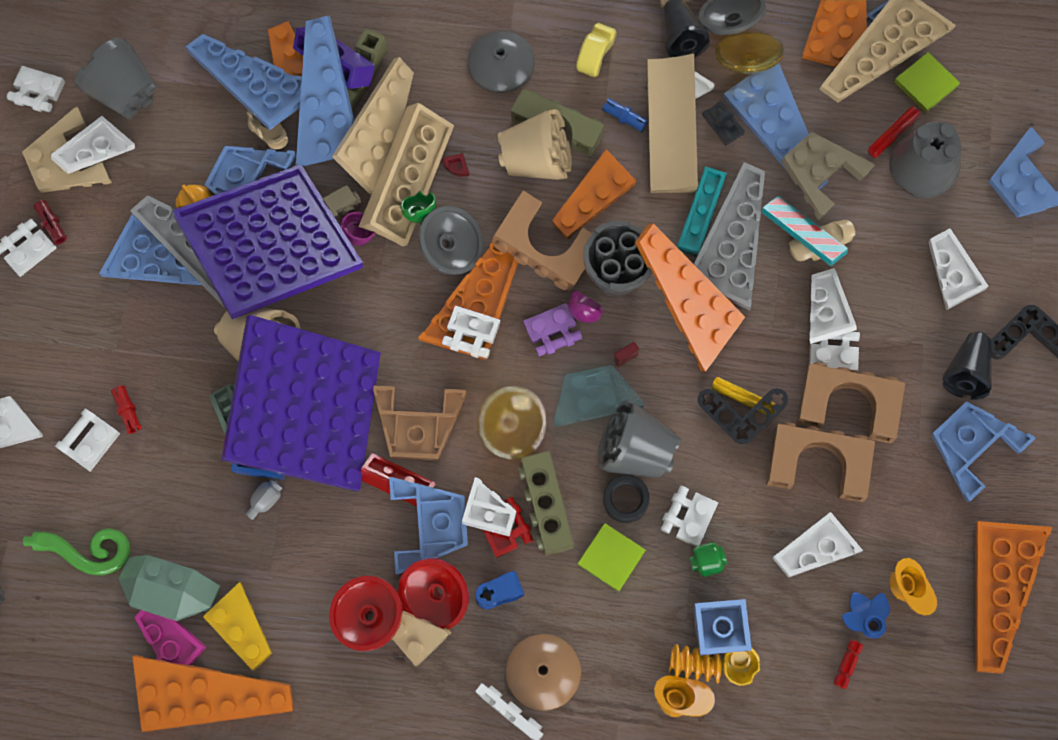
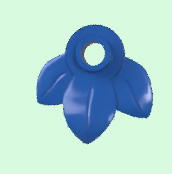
[842,592,890,639]

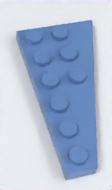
[296,16,354,167]
[185,34,302,130]
[723,57,828,189]
[99,214,201,285]

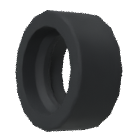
[603,475,650,523]

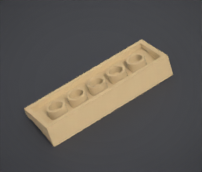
[647,54,698,193]
[359,103,454,246]

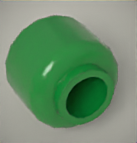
[689,542,728,577]

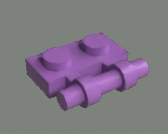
[523,303,582,356]

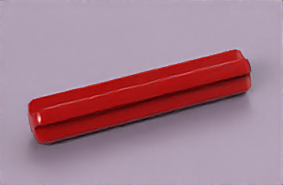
[867,106,920,158]

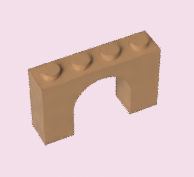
[491,191,592,291]
[796,362,905,444]
[766,422,875,503]

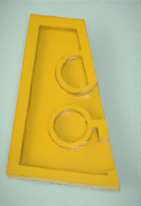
[203,582,272,671]

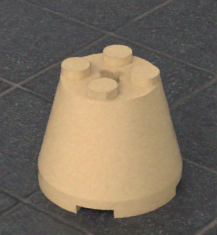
[498,109,572,180]
[214,307,301,362]

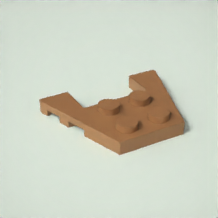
[373,386,467,461]

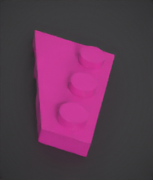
[134,610,207,666]

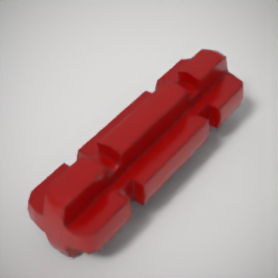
[833,640,863,689]

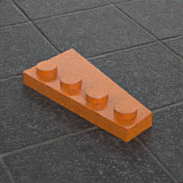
[268,21,303,77]

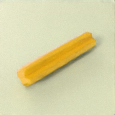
[711,377,775,415]

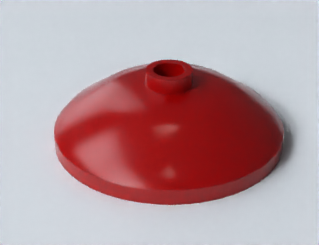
[398,558,469,630]
[329,576,403,651]

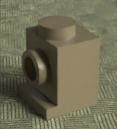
[323,185,362,224]

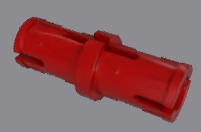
[111,385,142,434]

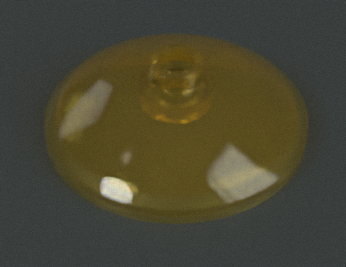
[715,32,784,74]
[477,386,547,459]

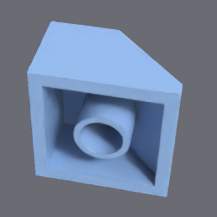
[693,599,752,655]

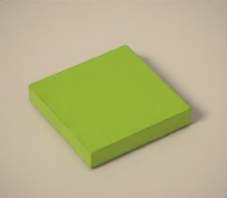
[894,52,960,113]
[578,523,646,592]

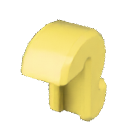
[576,23,616,77]

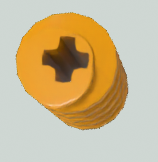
[668,644,722,684]

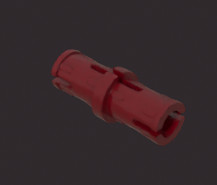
[33,200,67,245]

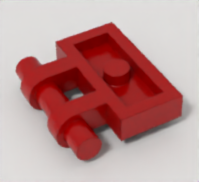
[482,497,534,559]

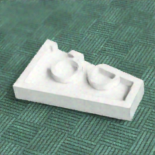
[51,116,135,174]
[928,229,988,310]
[810,268,857,344]
[773,512,863,578]
[476,683,543,740]

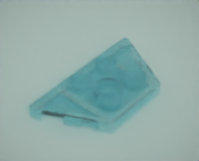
[554,365,644,427]

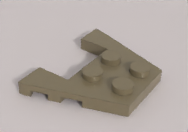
[781,132,876,220]

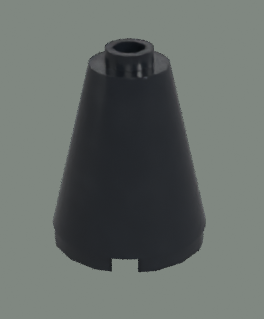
[664,0,710,58]
[942,331,992,400]

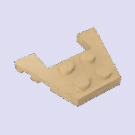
[22,107,112,193]

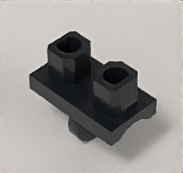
[702,101,745,146]

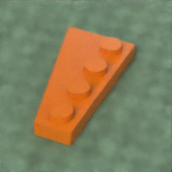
[552,149,636,240]

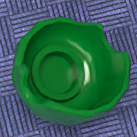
[400,191,436,224]

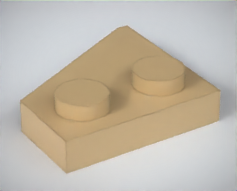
[392,611,452,666]

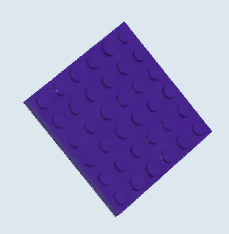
[172,164,363,319]
[221,315,381,491]

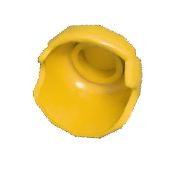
[722,647,760,686]

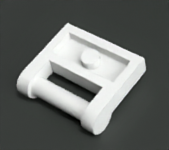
[55,408,120,472]

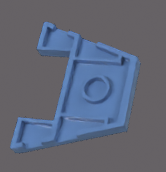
[989,127,1058,217]
[204,146,296,195]
[931,401,1036,503]
[389,478,468,574]

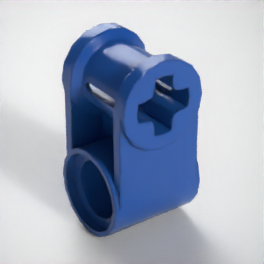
[476,571,525,610]

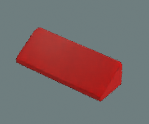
[360,453,436,507]

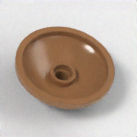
[506,634,581,711]

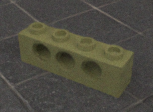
[518,451,574,556]

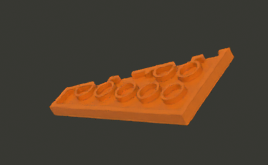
[635,224,745,372]
[132,655,294,732]

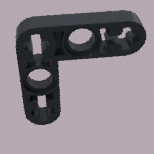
[991,305,1058,360]
[697,388,789,445]

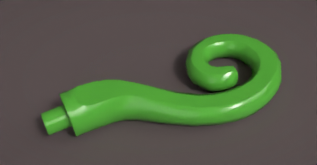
[23,529,131,575]

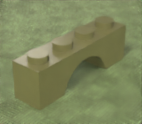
[347,28,389,113]
[511,89,605,157]

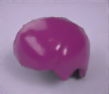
[340,212,375,246]
[568,291,604,324]

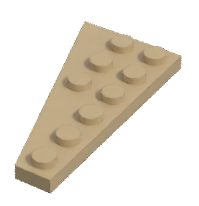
[820,0,956,103]
[332,57,414,195]

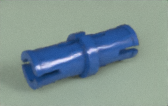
[602,98,648,132]

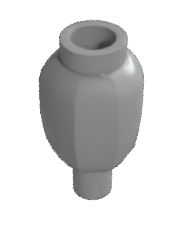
[245,479,283,520]

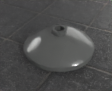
[699,0,766,35]
[468,31,535,93]
[418,206,484,275]

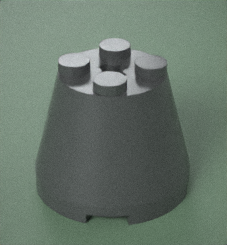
[75,37,157,120]
[890,122,961,198]
[584,221,652,296]
[597,400,681,478]

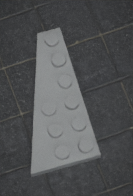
[694,162,765,311]
[130,195,224,307]

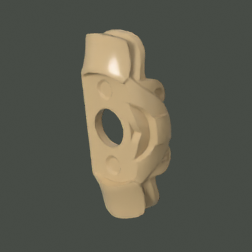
[246,109,288,149]
[789,220,855,261]

